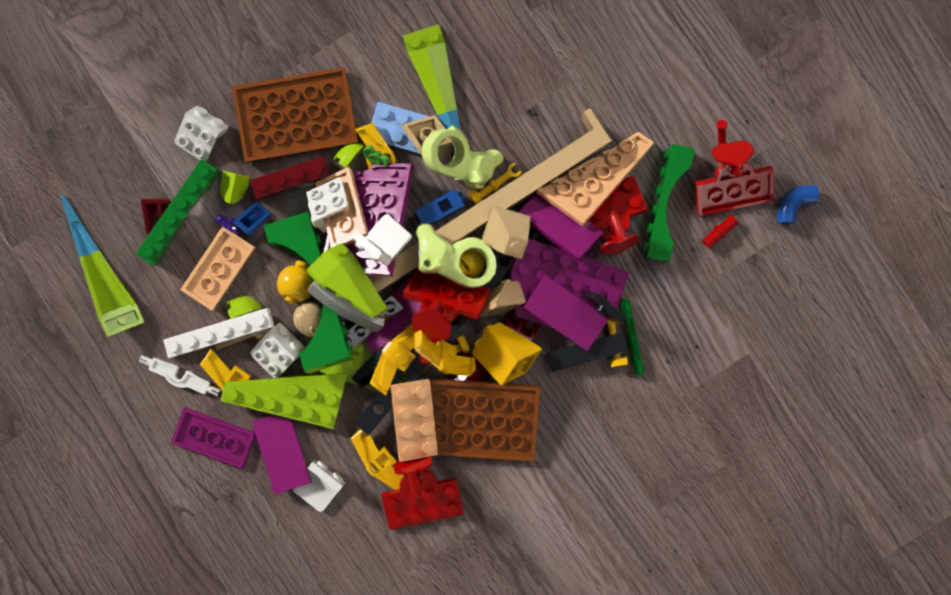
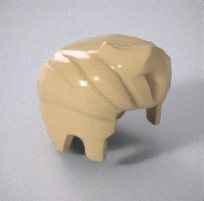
[293,302,322,337]

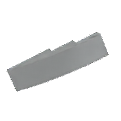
[308,281,385,332]

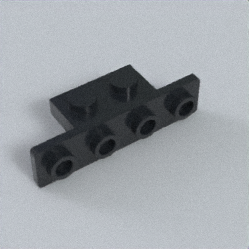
[345,294,403,349]

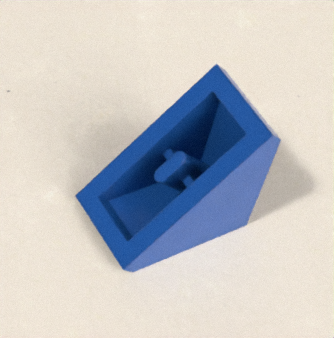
[233,201,271,236]

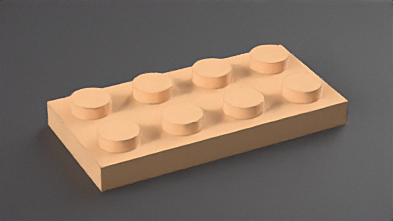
[315,167,368,247]
[180,226,256,311]
[390,379,438,462]

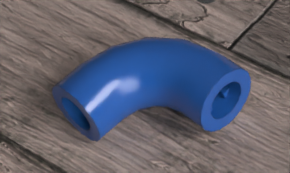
[777,185,819,224]

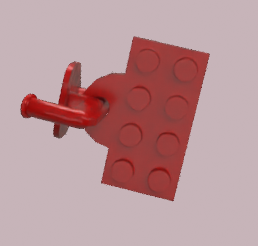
[695,120,774,217]
[588,175,647,255]
[403,268,490,364]
[381,456,464,530]

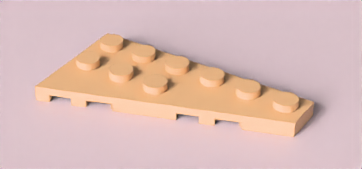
[537,132,654,227]

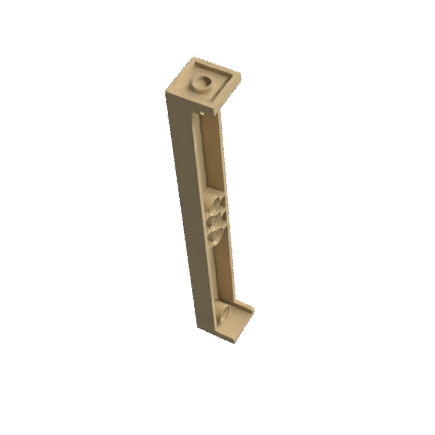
[367,108,611,294]

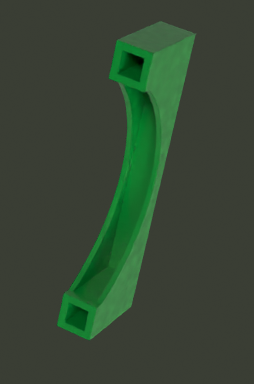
[264,212,354,374]

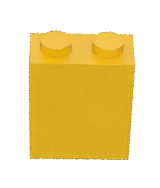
[472,322,542,386]

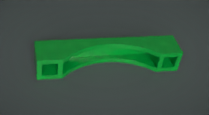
[643,144,695,262]
[136,159,222,266]

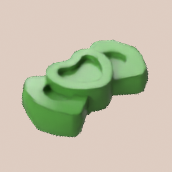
[363,145,390,169]

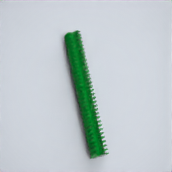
[620,298,645,375]

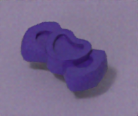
[216,215,242,235]

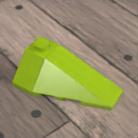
[306,242,388,318]

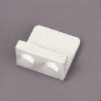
[174,106,229,161]
[306,178,349,233]
[351,215,411,266]
[250,322,305,378]
[293,459,345,512]

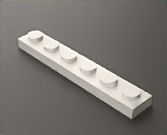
[163,308,274,358]

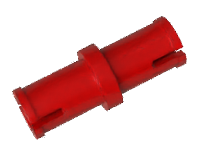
[702,215,738,249]

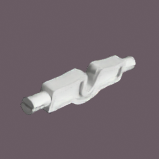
[139,355,221,397]

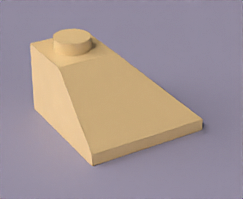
[402,115,454,160]
[482,206,530,259]
[479,279,526,318]

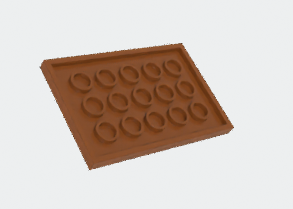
[232,67,358,163]
[424,378,540,461]

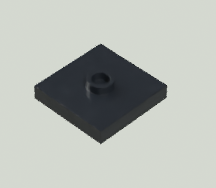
[583,291,626,324]

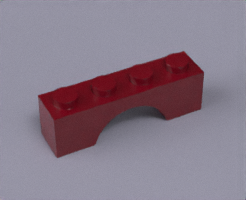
[250,156,331,201]

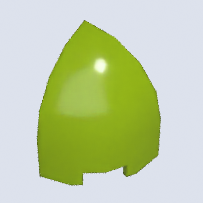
[333,143,365,168]
[220,171,250,204]
[227,296,262,319]

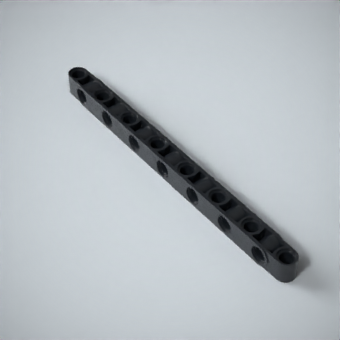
[353,225,540,436]

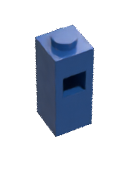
[415,189,466,225]

